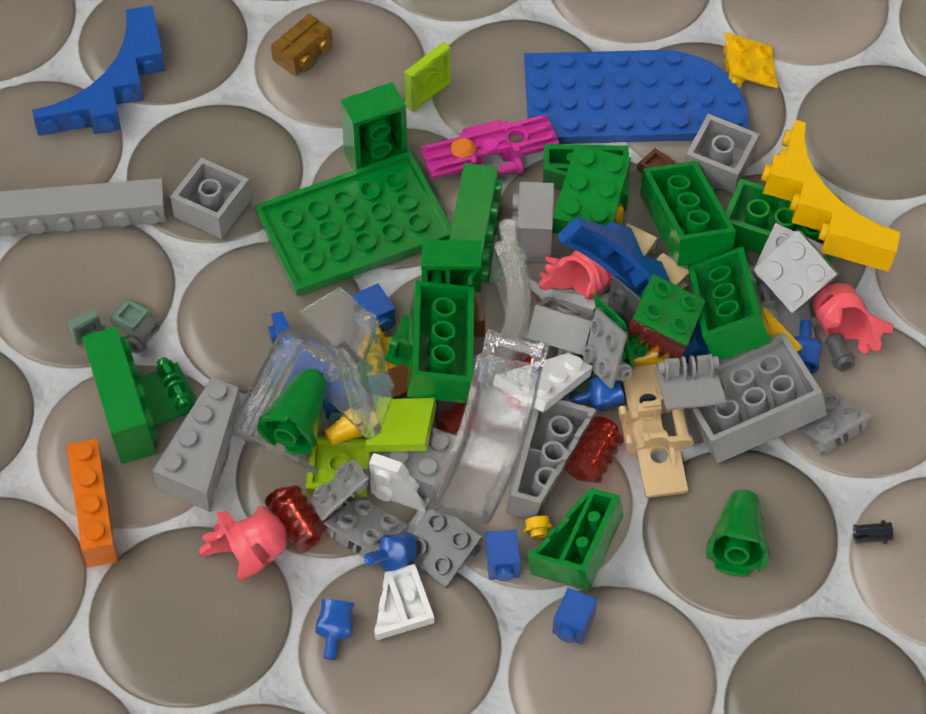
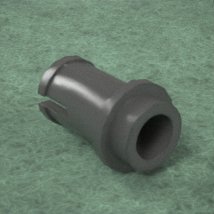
[126,316,160,354]
[825,333,855,372]

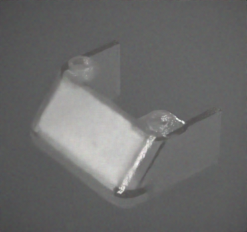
[299,287,395,440]
[232,329,371,475]

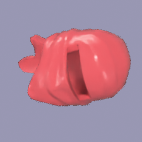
[539,250,614,300]
[813,283,893,354]
[199,506,287,582]

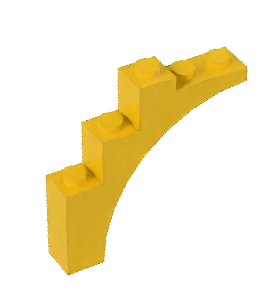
[761,120,901,272]

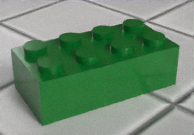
[640,161,736,266]
[449,163,503,293]
[726,178,835,265]
[688,246,772,361]
[407,280,474,403]
[82,326,159,464]

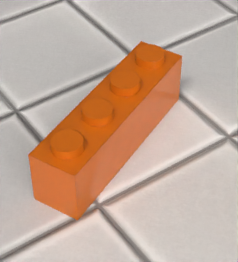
[67,439,118,568]

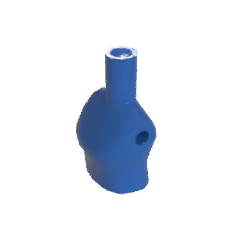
[793,320,822,374]
[569,377,627,411]
[364,531,417,571]
[316,599,354,660]

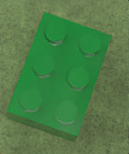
[340,82,408,170]
[552,144,631,235]

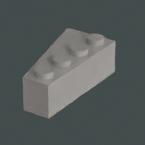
[152,377,241,512]
[505,399,596,519]

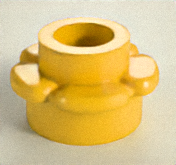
[523,516,554,540]

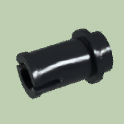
[853,520,893,544]

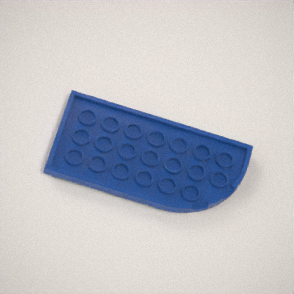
[524,50,750,144]

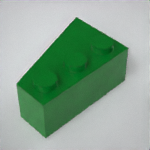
[543,144,629,211]
[421,240,482,287]
[527,487,623,591]

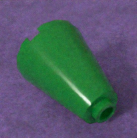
[257,368,327,455]
[706,490,769,577]

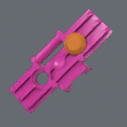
[420,114,559,179]

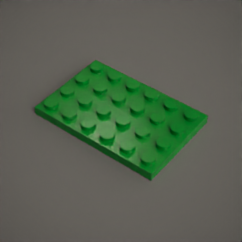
[254,151,452,296]

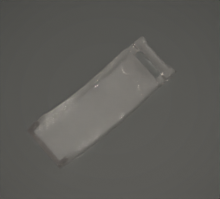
[484,219,531,406]
[429,329,548,525]

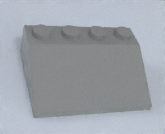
[688,333,827,464]

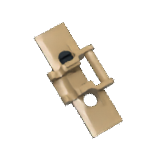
[618,364,694,498]

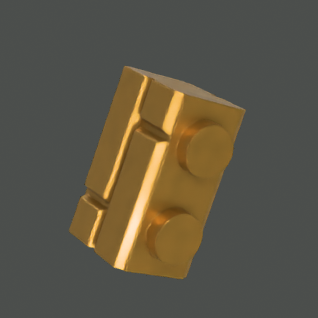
[271,13,333,76]

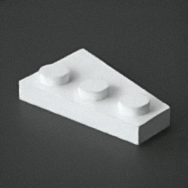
[493,353,593,413]

